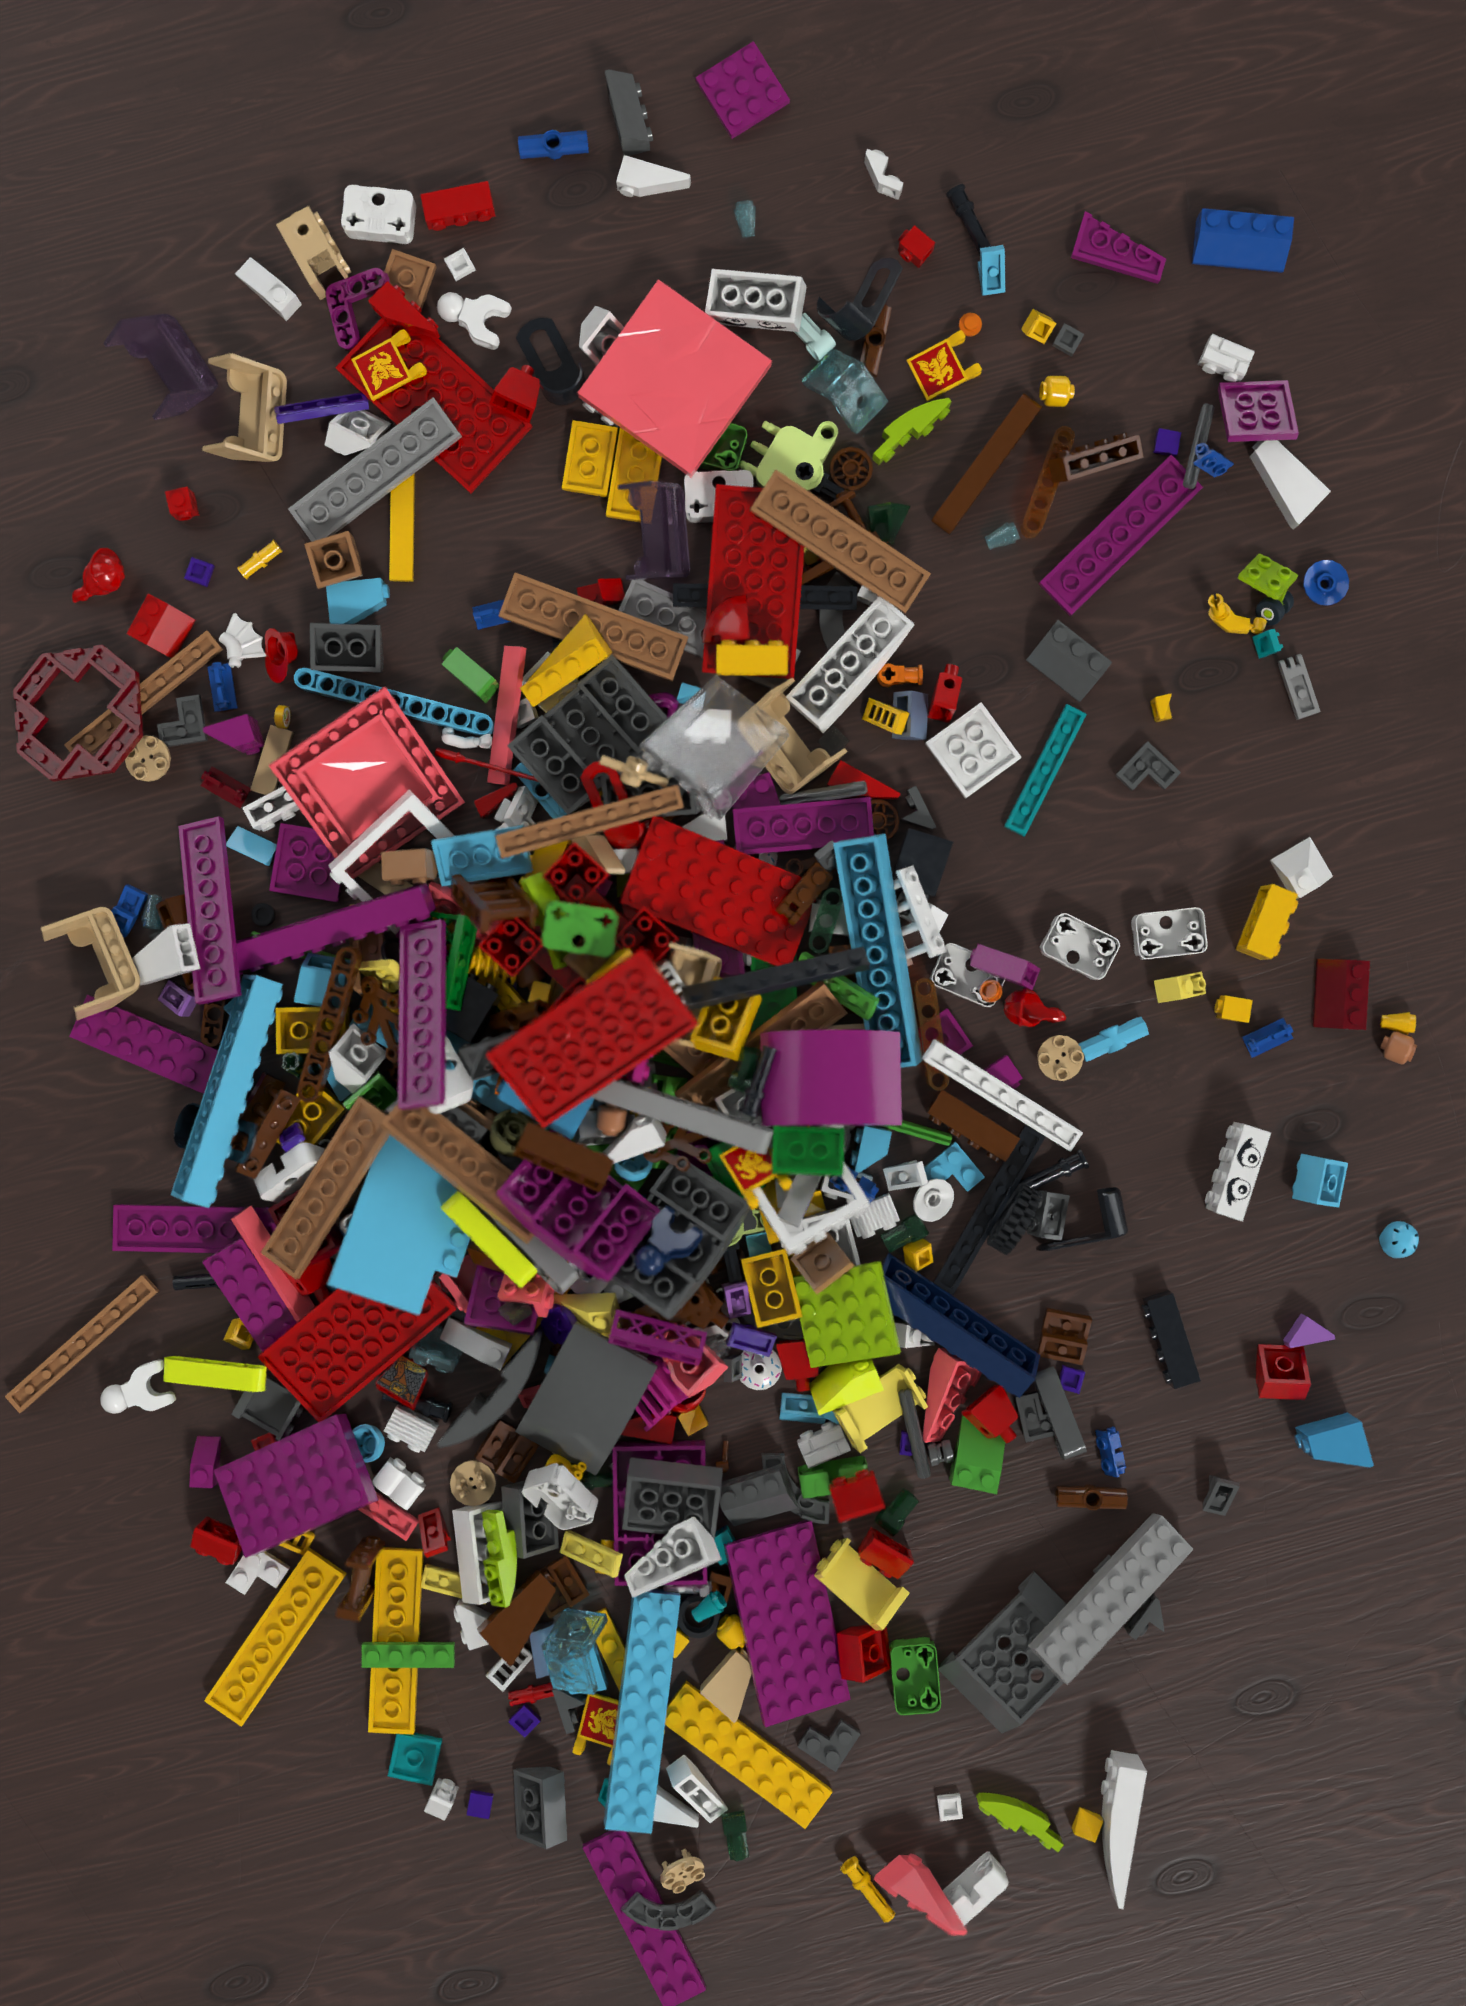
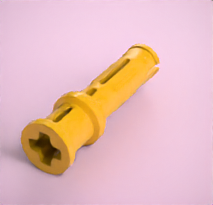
[840,1856,895,1923]

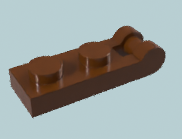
[775,862,834,926]

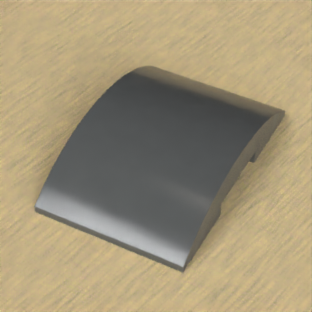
[507,654,673,815]
[611,1154,750,1320]
[515,1321,658,1475]
[437,1326,544,1448]

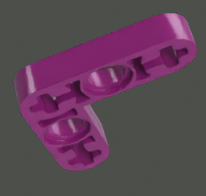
[326,268,390,351]

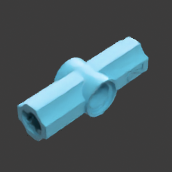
[513,762,567,819]
[1078,1016,1149,1062]

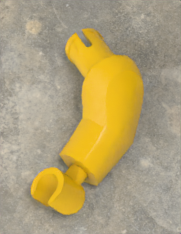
[1208,594,1267,635]

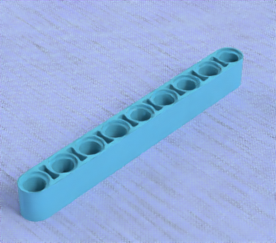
[294,668,494,736]

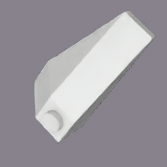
[624,1517,721,1597]

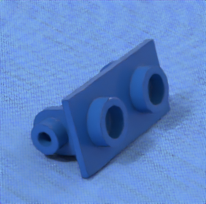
[1193,443,1234,478]
[472,599,510,630]
[207,662,237,712]
[1242,1018,1293,1058]
[829,1166,879,1204]
[1095,1427,1126,1478]

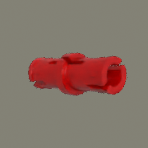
[508,1682,554,1707]

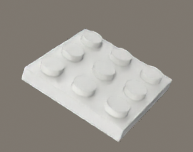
[925,702,1022,799]

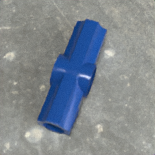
[518,130,589,160]

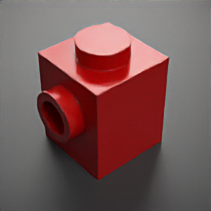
[898,225,935,268]
[165,486,199,521]

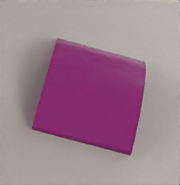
[760,1030,902,1126]
[496,1128,661,1282]

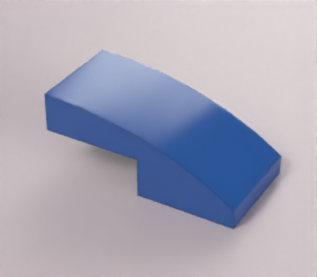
[111,884,149,937]

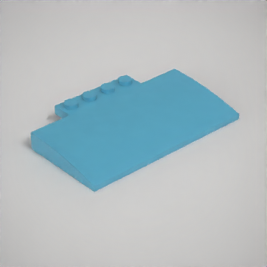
[327,1135,479,1315]

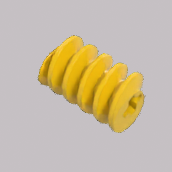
[468,946,517,985]

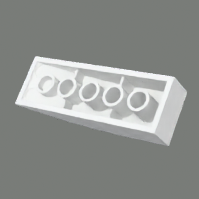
[786,597,914,733]
[1101,1750,1147,1909]

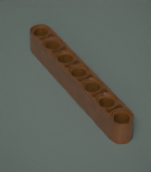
[931,393,1043,535]
[297,946,362,1102]

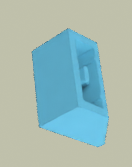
[294,953,351,1008]
[849,1126,892,1173]

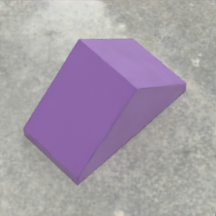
[158,980,197,1017]
[721,1279,752,1319]
[1283,1314,1335,1348]

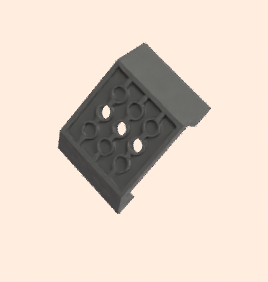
[938,1571,1067,1734]

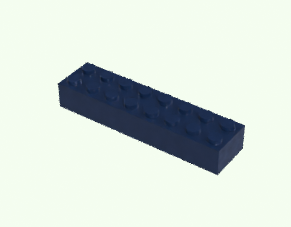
[881,1253,1041,1398]

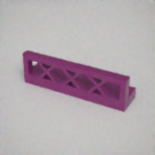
[608,1309,707,1366]

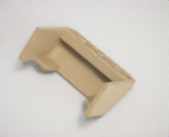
[202,353,287,462]
[738,677,847,794]
[41,907,140,1020]
[669,943,722,1048]

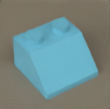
[1292,1154,1348,1207]

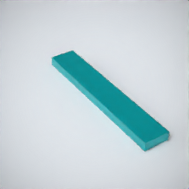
[1004,704,1087,837]

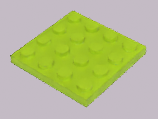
[793,1261,901,1368]

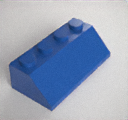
[1192,208,1294,273]

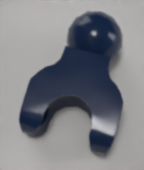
[635,1206,703,1276]

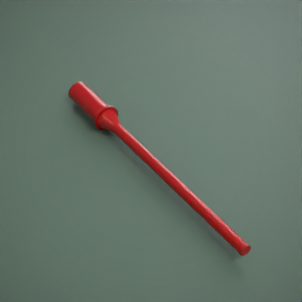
[435,747,538,782]

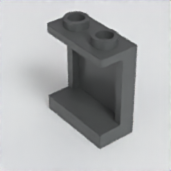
[231,1375,305,1441]

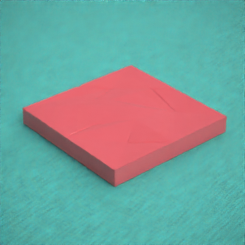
[578,279,772,478]
[269,686,465,879]

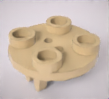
[125,735,171,782]
[1037,1035,1084,1081]
[450,1460,496,1506]
[660,1848,705,1894]

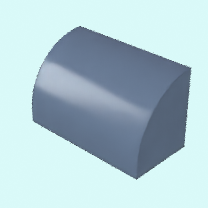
[892,691,928,740]
[529,1621,561,1678]

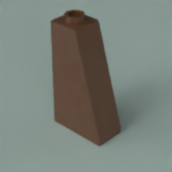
[477,1569,556,1667]

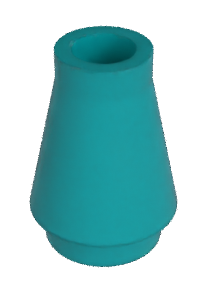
[692,1590,727,1622]

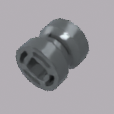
[927,1439,954,1466]

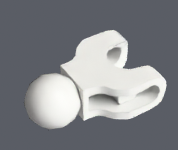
[437,292,512,350]
[100,1359,176,1414]

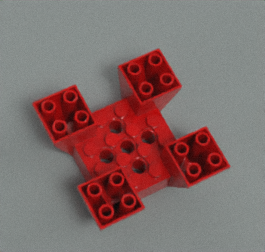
[478,842,679,1010]

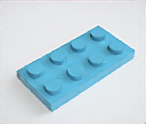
[431,825,533,886]

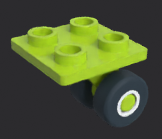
[1238,554,1298,625]

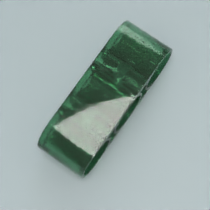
[808,888,843,954]

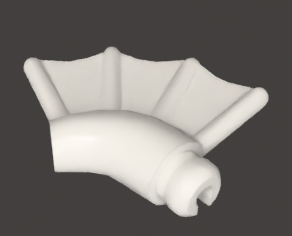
[219,613,266,668]

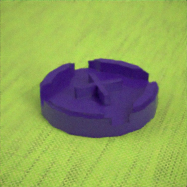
[541,1304,578,1347]

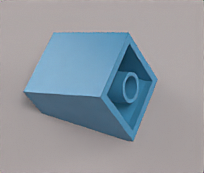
[1294,1412,1374,1467]

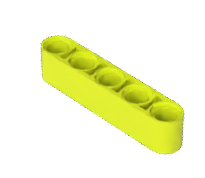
[440,1191,538,1288]
[163,1356,267,1392]

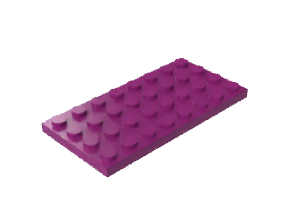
[724,1520,851,1727]

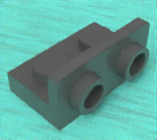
[1027,1189,1070,1241]

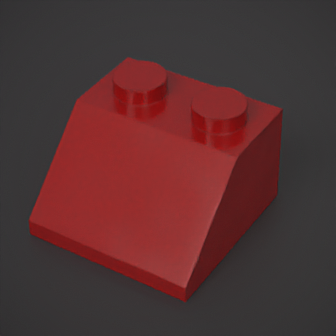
[126,593,196,658]
[1256,1344,1311,1400]
[829,1469,885,1522]
[190,1516,242,1565]
[857,1527,914,1579]
[837,1625,891,1683]

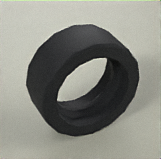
[678,1593,720,1639]

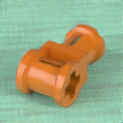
[877,663,923,687]

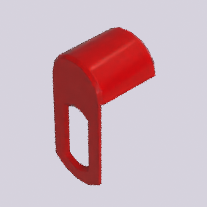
[580,761,663,849]

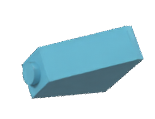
[326,578,390,624]

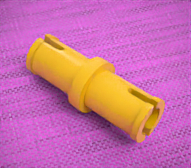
[237,540,283,579]

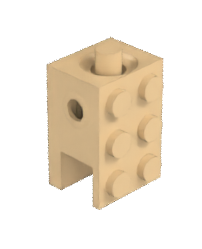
[276,206,352,300]

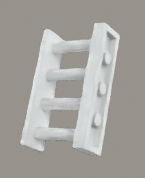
[893,865,947,966]

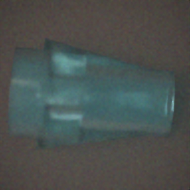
[734,200,756,238]
[984,522,1020,550]
[141,895,162,929]

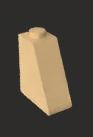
[700,1647,752,1723]

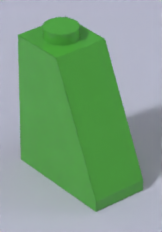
[442,647,499,704]

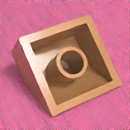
[304,531,362,589]
[381,849,438,886]

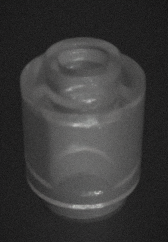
[705,1334,731,1359]

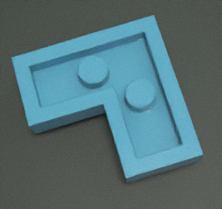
[924,1142,985,1192]

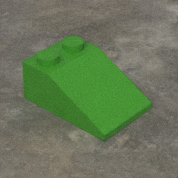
[949,1414,1005,1494]

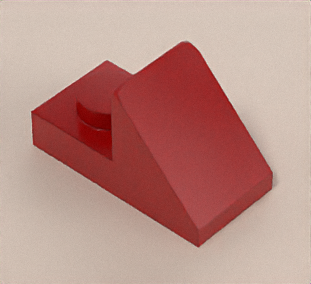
[576,578,625,606]
[418,1507,451,1558]

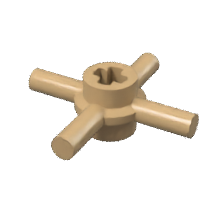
[599,755,669,788]

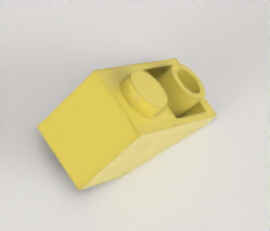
[1154,971,1206,1003]

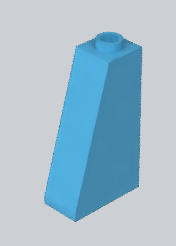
[497,1079,595,1139]

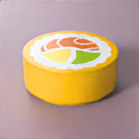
[274,705,291,729]

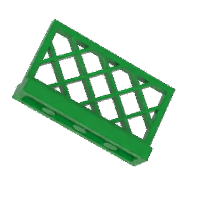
[424,912,477,1011]

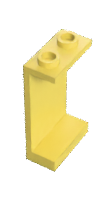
[832,1364,928,1453]
[814,1538,909,1630]

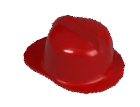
[265,628,298,683]

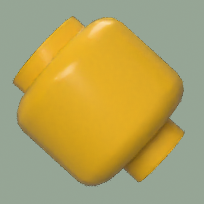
[1039,376,1075,407]
[716,1614,745,1649]

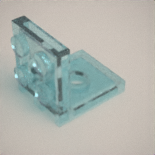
[802,348,889,434]
[409,1308,471,1373]
[542,1608,608,1695]

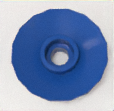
[1303,560,1349,606]

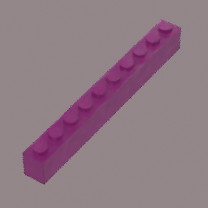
[236,883,436,975]

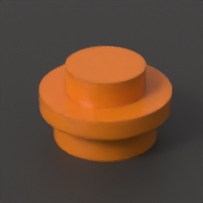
[959,313,982,337]
[980,979,1003,1003]

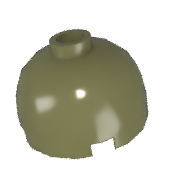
[489,1110,534,1157]

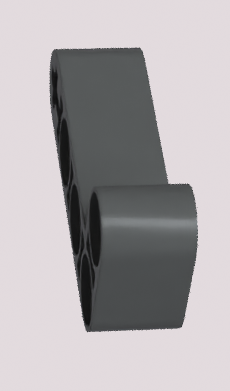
[1034,1366,1087,1460]

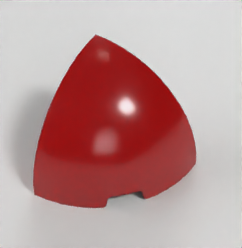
[702,594,749,643]

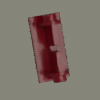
[200,766,251,809]

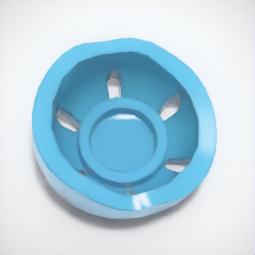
[614,1153,653,1182]
[1379,1221,1419,1258]
[352,1424,385,1463]

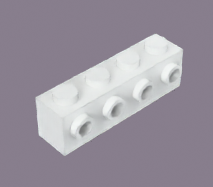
[243,787,299,832]

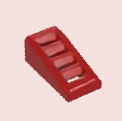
[474,782,519,819]

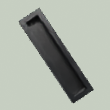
[1141,1290,1201,1389]

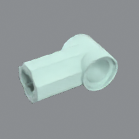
[794,313,836,361]

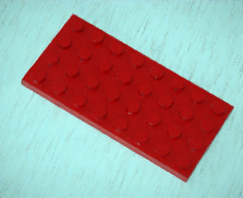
[335,318,533,494]
[702,484,804,679]
[619,816,816,966]
[486,947,698,1128]
[258,1279,458,1422]

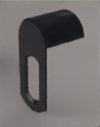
[816,258,903,341]
[516,318,585,405]
[174,1103,257,1165]
[1036,1187,1128,1251]

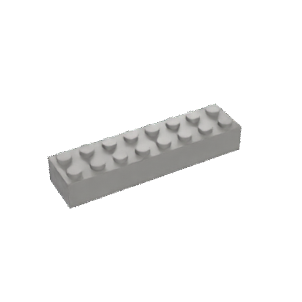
[1028,1513,1194,1685]

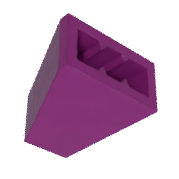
[970,944,1040,990]

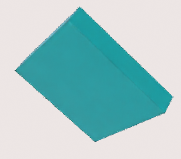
[387,1733,443,1786]

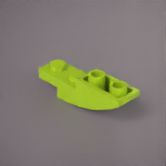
[872,398,952,465]
[520,872,576,969]
[481,1509,517,1607]
[976,1793,1064,1852]

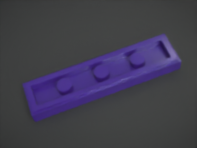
[274,393,369,424]

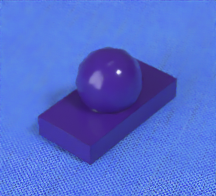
[726,1322,777,1357]

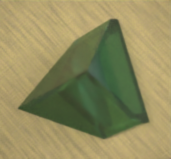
[866,502,911,545]

